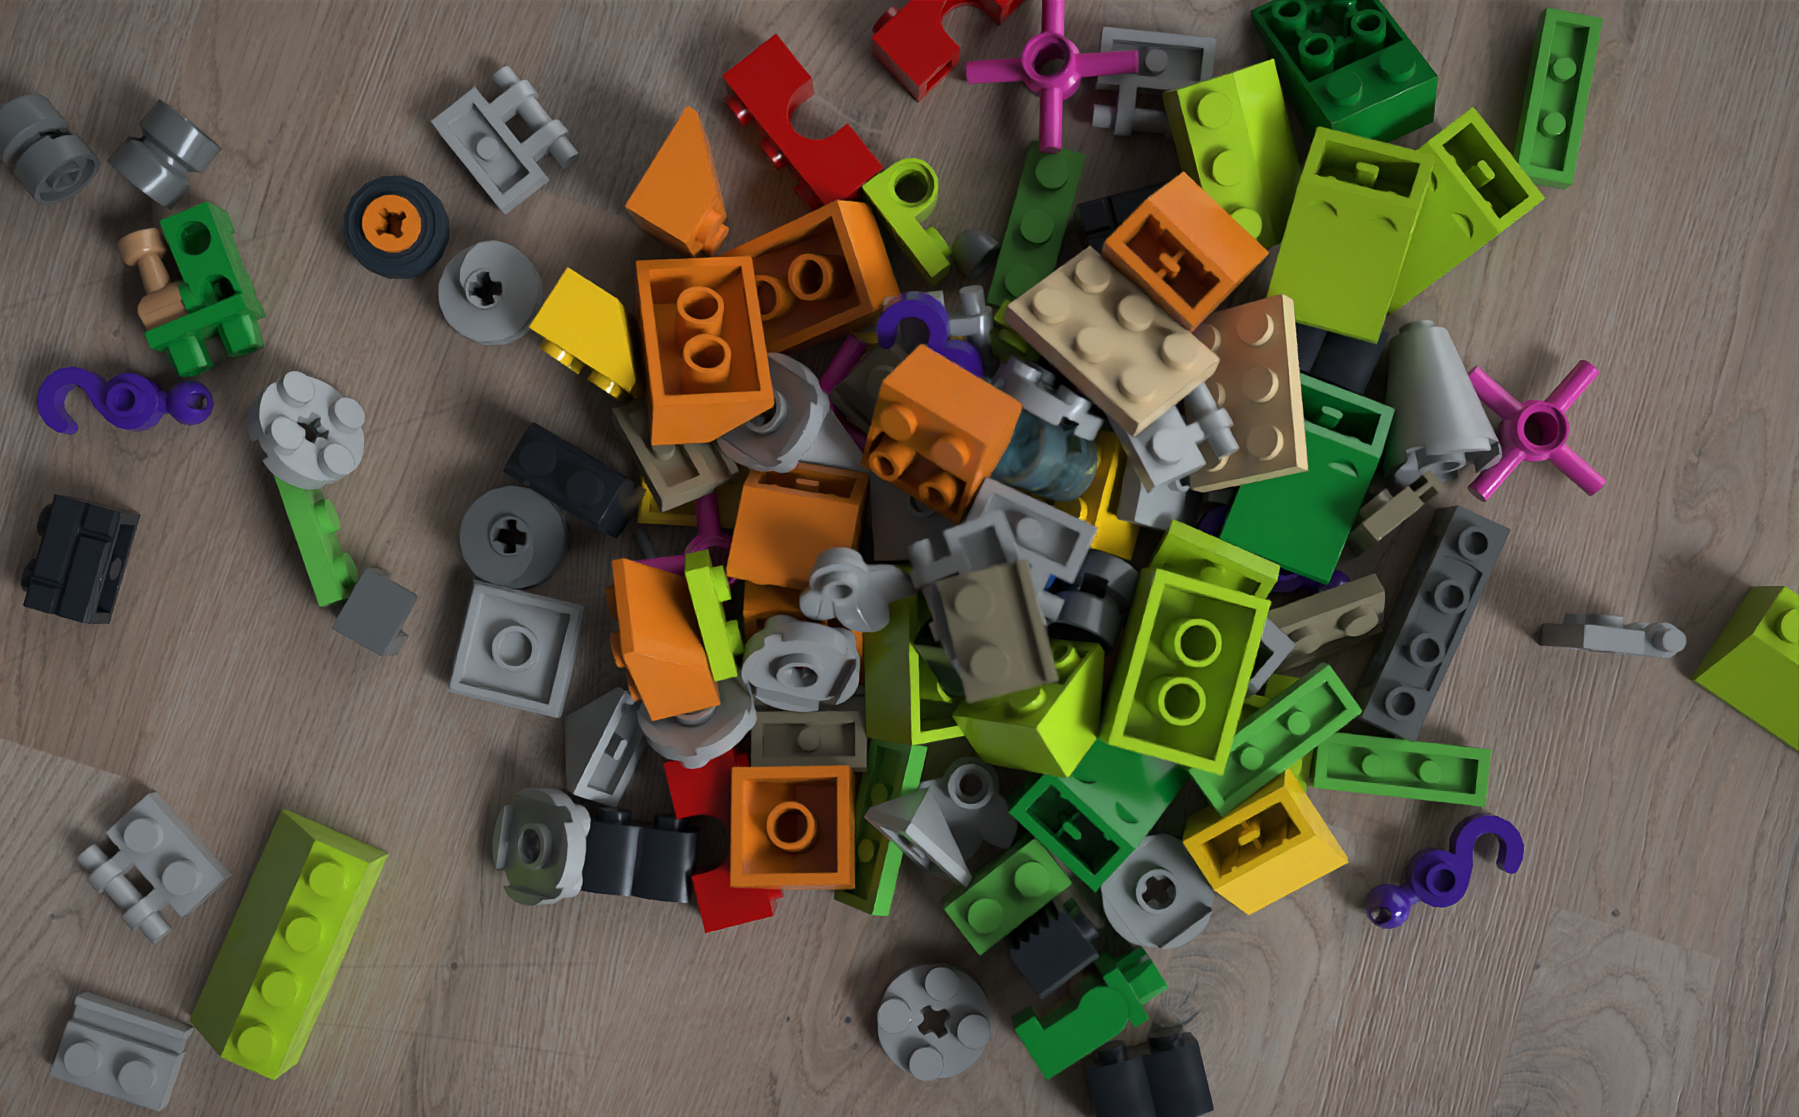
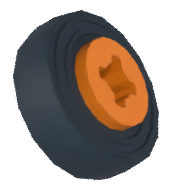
[344,176,449,279]

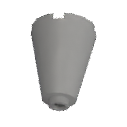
[1381,320,1502,485]

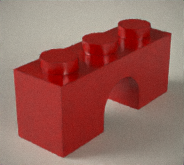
[871,0,1027,103]
[722,34,884,212]
[663,744,784,933]

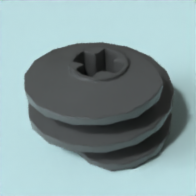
[459,485,569,589]

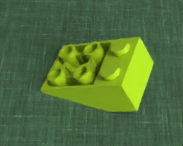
[1387,107,1545,316]
[1266,126,1436,344]

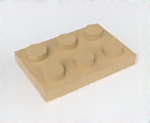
[1004,246,1220,437]
[1184,294,1308,493]

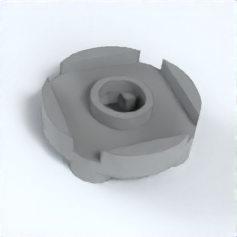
[717,352,830,473]
[991,355,1106,441]
[247,371,365,490]
[741,614,860,712]
[637,665,757,769]
[492,788,590,906]
[1100,831,1214,949]
[878,961,991,1081]

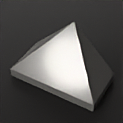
[564,686,648,807]
[864,787,972,888]

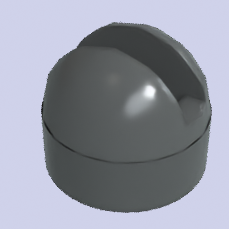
[952,229,1001,280]

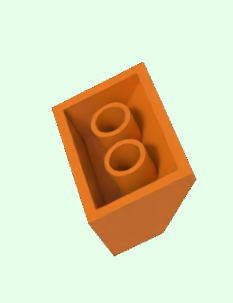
[634,256,774,446]

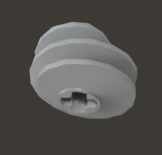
[439,240,544,347]

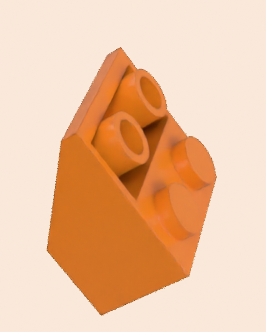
[1101,171,1269,333]
[860,344,1023,525]
[727,462,870,590]
[605,558,721,721]

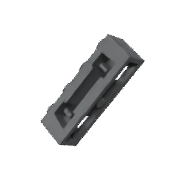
[1352,505,1511,742]

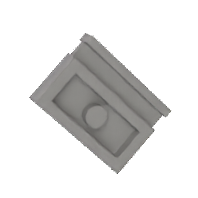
[50,991,194,1112]

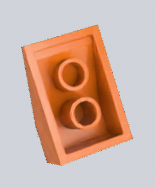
[717,200,900,358]

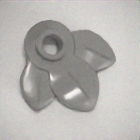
[799,548,918,632]
[918,756,1017,862]

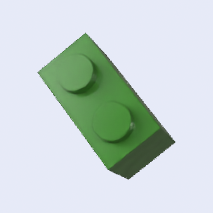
[942,831,1072,955]

